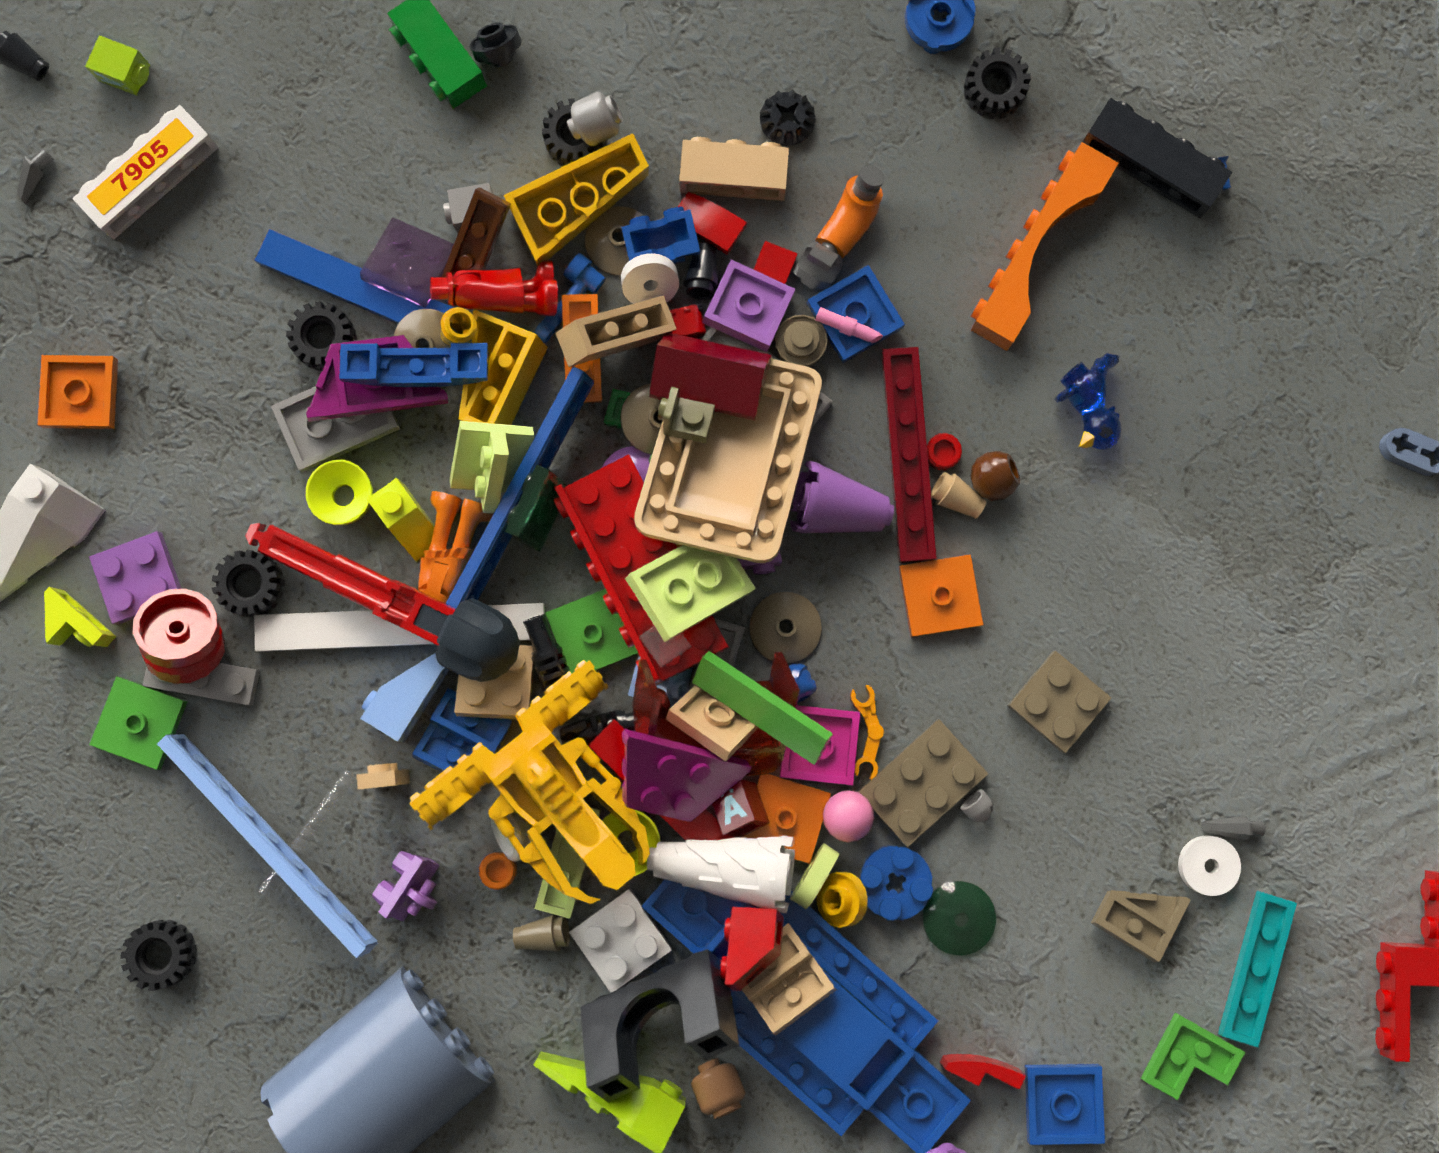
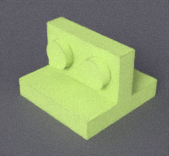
[450,421,534,514]

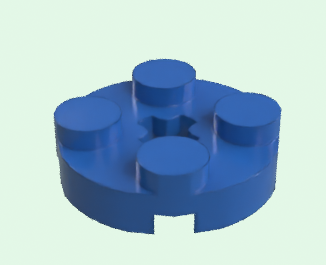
[905,0,975,54]
[859,845,933,920]

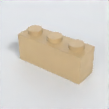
[679,137,789,201]
[556,296,676,367]

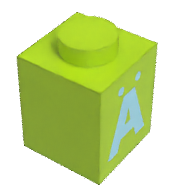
[85,35,150,96]

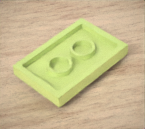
[625,545,756,642]

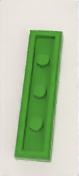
[692,651,833,765]

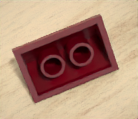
[649,333,772,421]

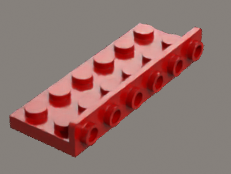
[554,454,729,685]

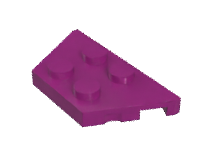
[306,335,448,422]
[622,729,751,822]

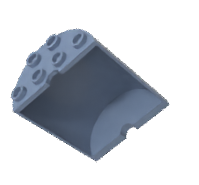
[261,966,495,1153]

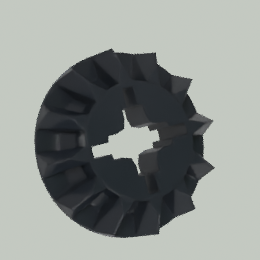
[760,89,815,146]

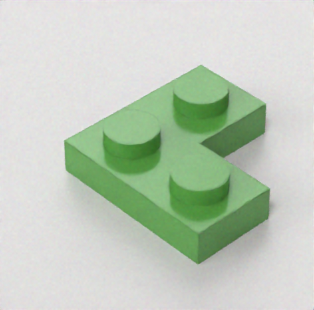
[1141,1012,1245,1100]

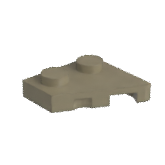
[1091,890,1191,962]

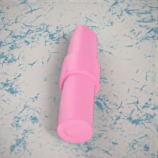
[815,307,883,343]

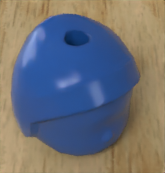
[775,663,817,704]

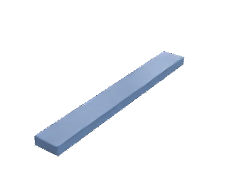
[157,734,378,958]

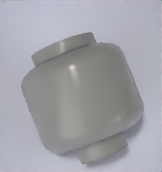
[567,91,623,146]

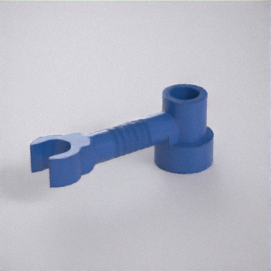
[534,253,606,344]

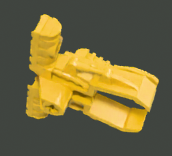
[409,660,650,904]

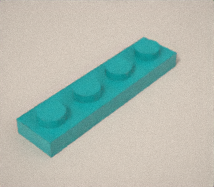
[1218,891,1297,1048]

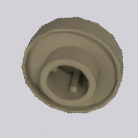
[775,315,827,367]

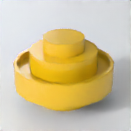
[816,872,868,928]

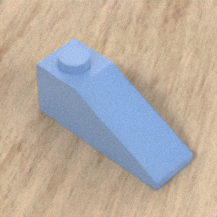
[360,653,449,742]

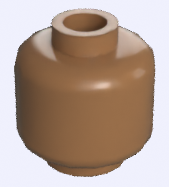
[691,1058,746,1119]

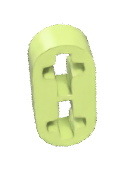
[790,843,840,909]

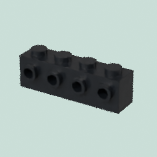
[1083,97,1232,218]

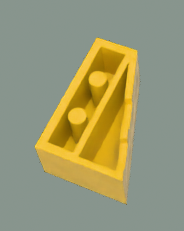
[459,309,548,425]

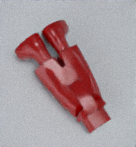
[430,261,558,316]

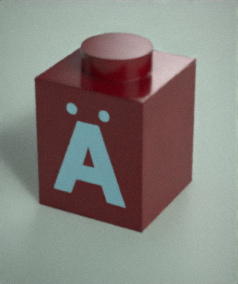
[712,779,770,838]

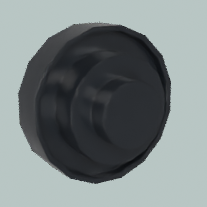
[469,22,522,67]

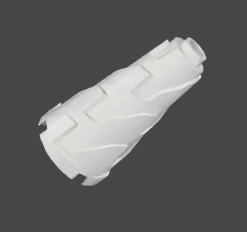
[647,835,795,913]

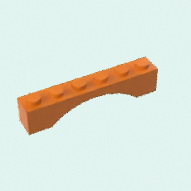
[970,142,1118,351]

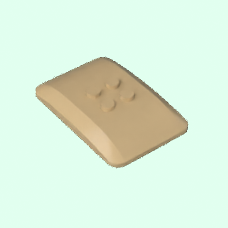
[634,359,822,563]

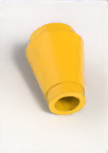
[440,307,477,346]

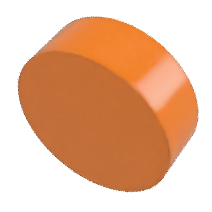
[479,852,517,890]

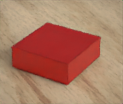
[753,241,798,284]

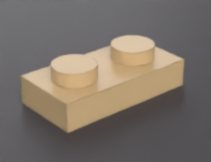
[356,763,410,790]

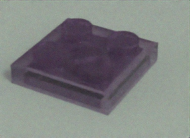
[360,217,454,308]

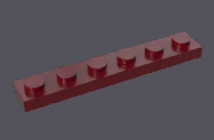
[881,347,937,563]

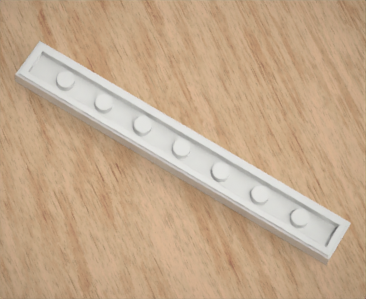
[254,603,545,652]

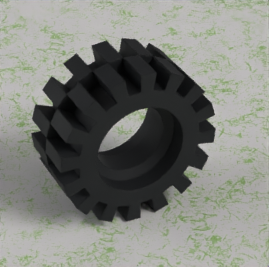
[964,48,1031,119]
[542,98,607,167]
[286,301,357,371]
[212,550,285,617]
[120,920,197,991]

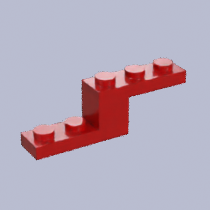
[1375,870,1439,1062]

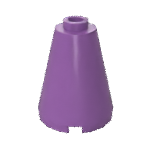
[790,461,894,533]

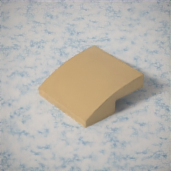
[742,923,837,1035]

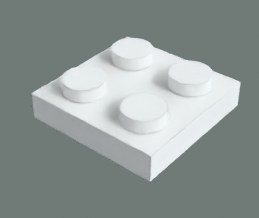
[569,888,672,993]

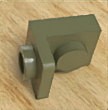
[658,387,715,443]

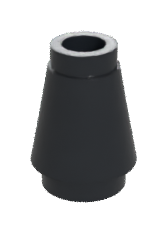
[0,31,49,81]
[684,243,718,300]

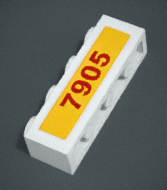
[72,105,219,240]

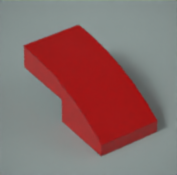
[678,192,747,255]
[940,1054,1026,1090]

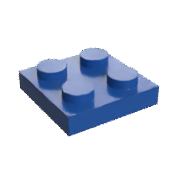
[807,265,905,363]
[1025,1064,1105,1145]

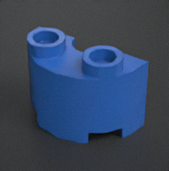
[621,207,700,264]

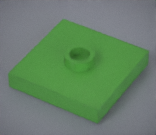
[545,589,639,674]
[89,676,188,770]

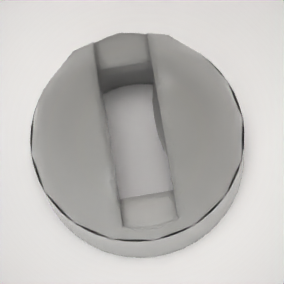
[961,789,993,822]

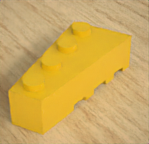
[504,133,649,266]

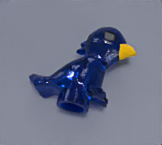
[1054,353,1122,450]

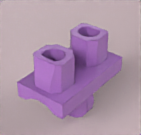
[372,851,440,921]

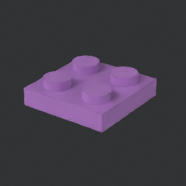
[702,260,795,352]
[89,531,181,625]

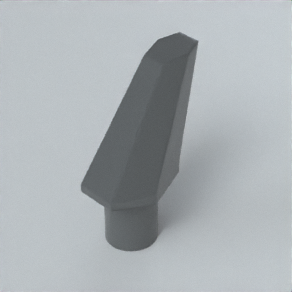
[17,148,54,204]
[1202,816,1266,840]

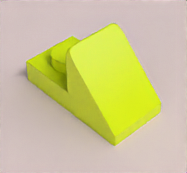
[44,587,117,647]

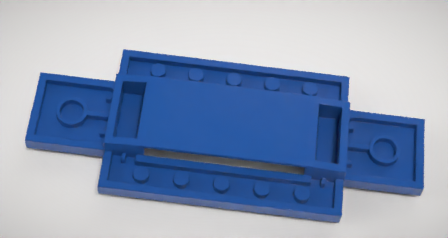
[641,879,971,1153]

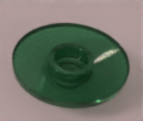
[922,881,996,956]

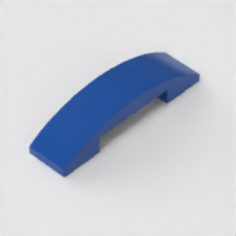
[339,343,488,387]

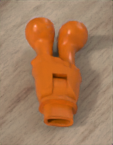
[418,491,493,604]

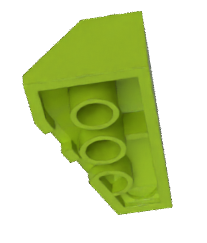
[533,1051,686,1153]

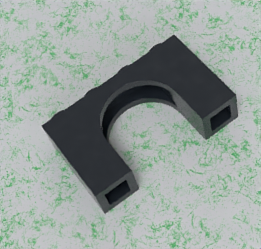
[581,949,739,1102]

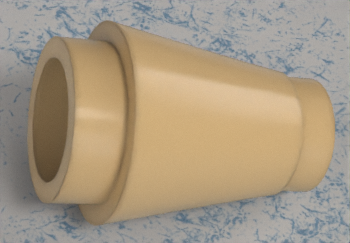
[931,472,987,519]

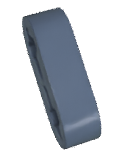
[1379,428,1439,476]

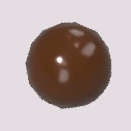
[970,451,1020,501]

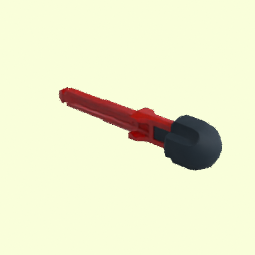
[245,523,520,682]

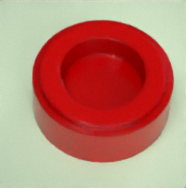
[927,433,962,470]

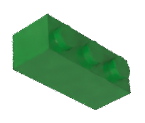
[387,0,487,109]

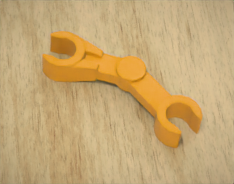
[850,685,884,780]

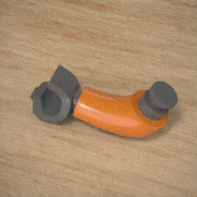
[793,165,885,290]

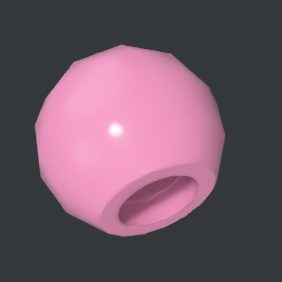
[823,790,874,842]

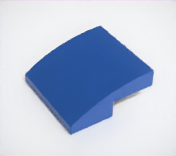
[412,688,512,772]

